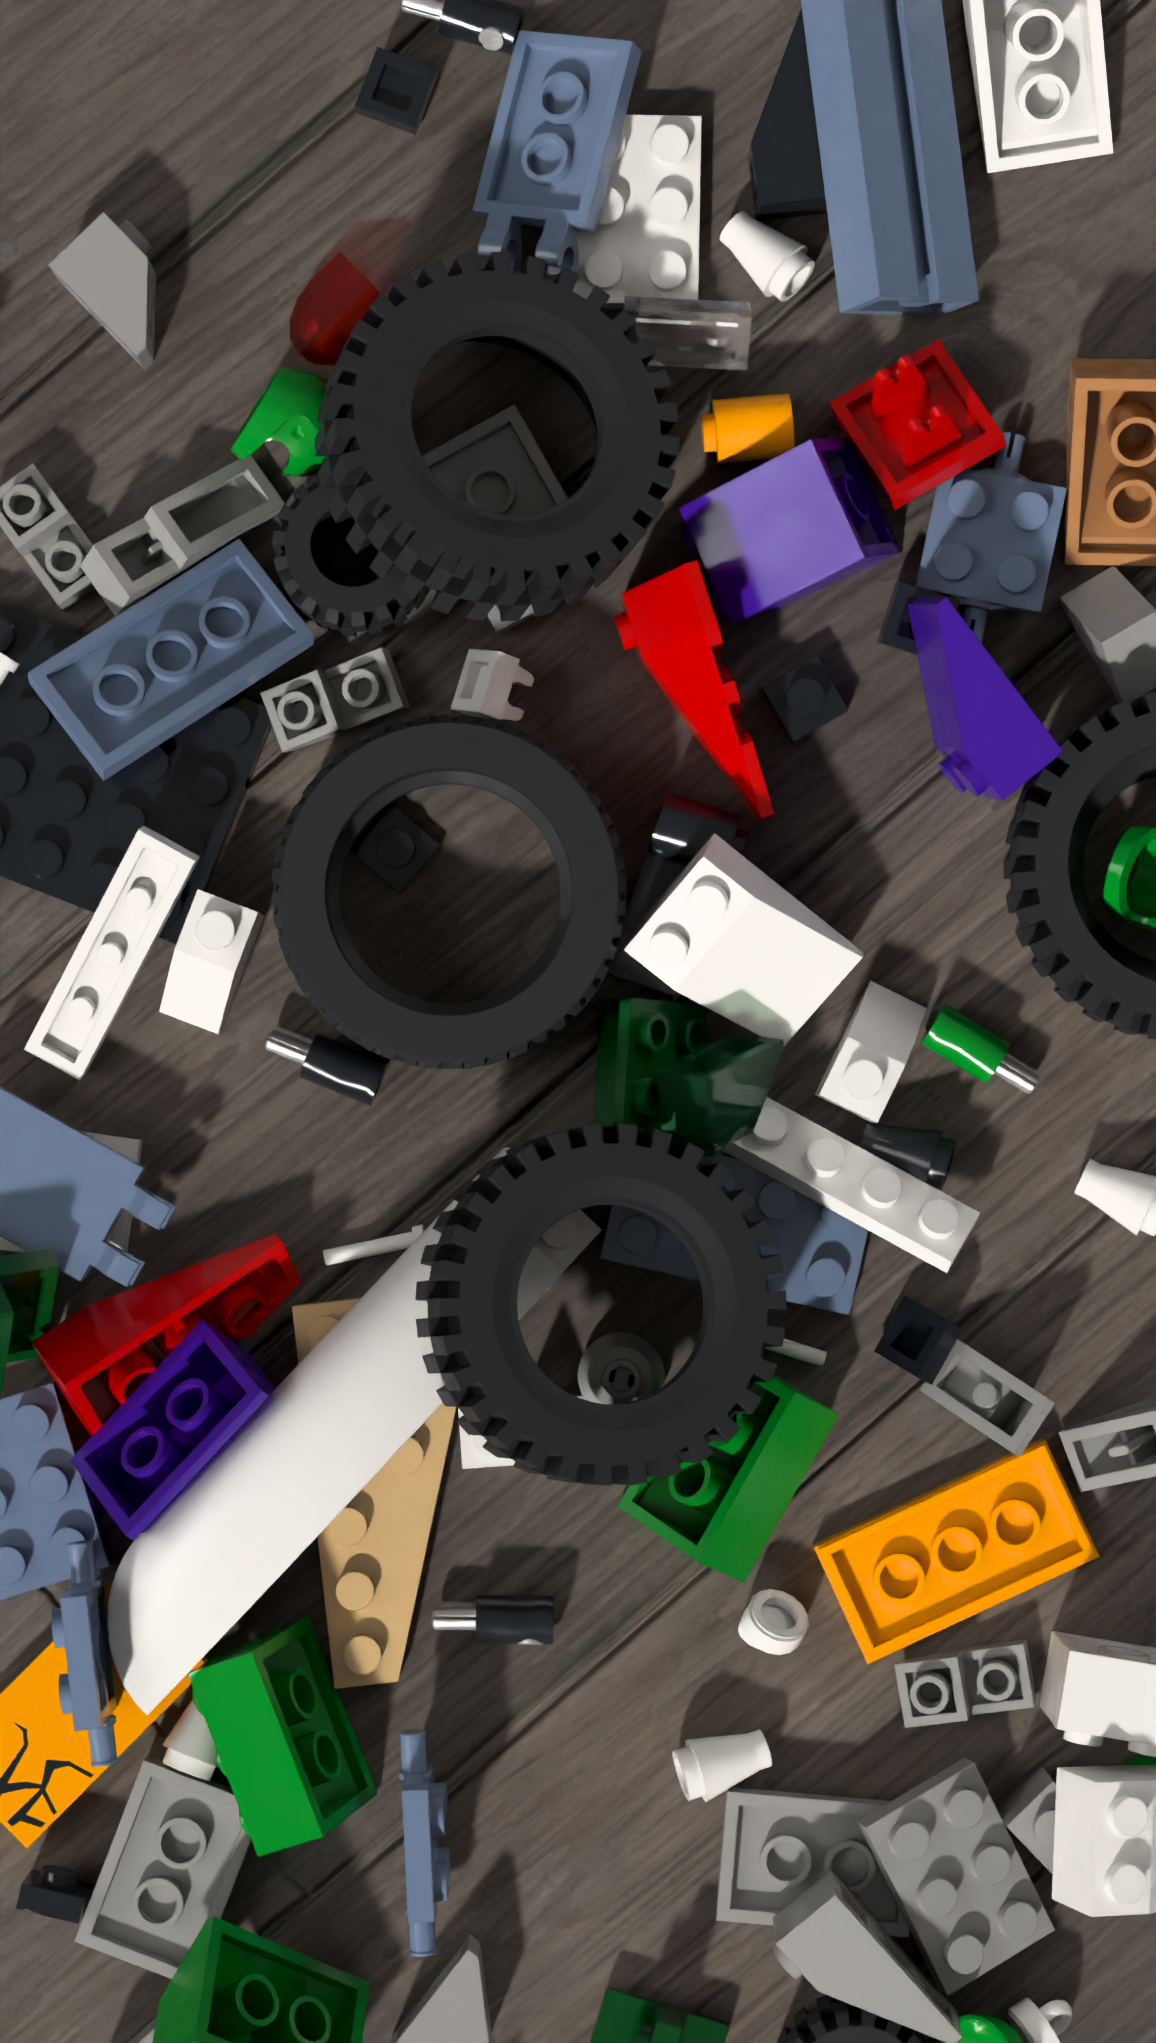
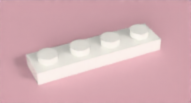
[24,826,200,1080]
[721,1090,980,1273]

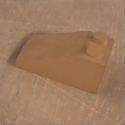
[1064,358,1156,566]

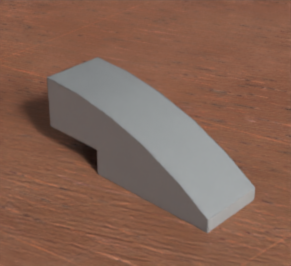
[80,455,286,617]

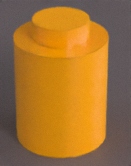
[701,393,795,464]

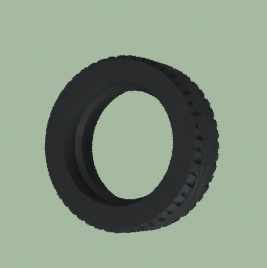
[272,715,627,1069]

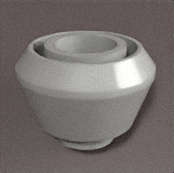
[578,1332,665,1404]

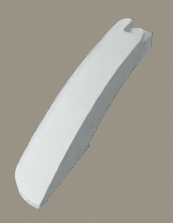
[107,1147,601,1716]

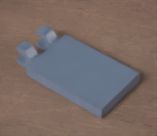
[472,30,642,277]
[0,1086,177,1287]

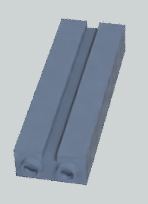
[801,0,979,317]

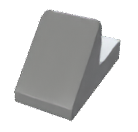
[920,1339,1055,1458]

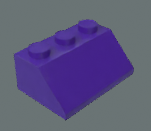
[70,1319,276,1541]

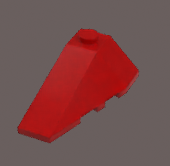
[613,560,774,823]
[32,1233,302,1437]

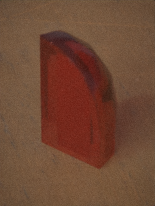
[290,251,381,366]

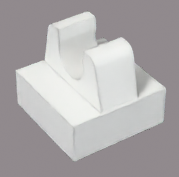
[451,649,534,721]

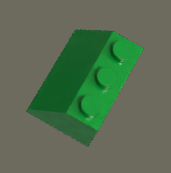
[617,1375,839,1583]
[188,1616,378,1857]
[152,1916,370,2043]

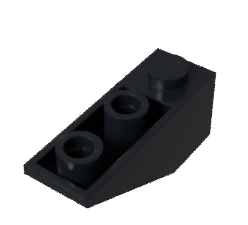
[748,8,827,221]

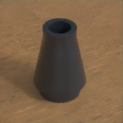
[860,1122,957,1190]

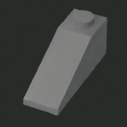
[772,1870,963,2043]

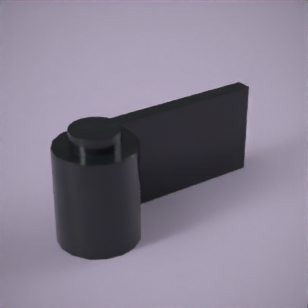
[607,791,749,997]

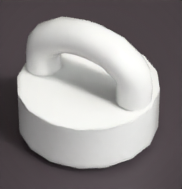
[738,1589,809,1655]
[1007,1997,1072,2043]

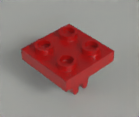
[829,339,1005,511]

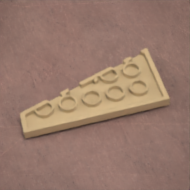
[292,1297,457,1689]

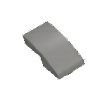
[0,463,96,612]
[260,647,410,753]
[894,1639,1037,1728]

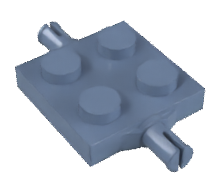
[916,432,1067,644]
[51,1540,119,1767]
[398,1729,451,1957]

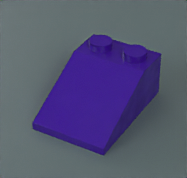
[907,596,1063,801]

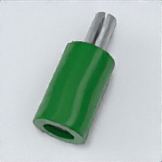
[920,1003,1040,1094]

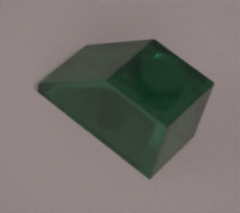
[655,1033,784,1157]

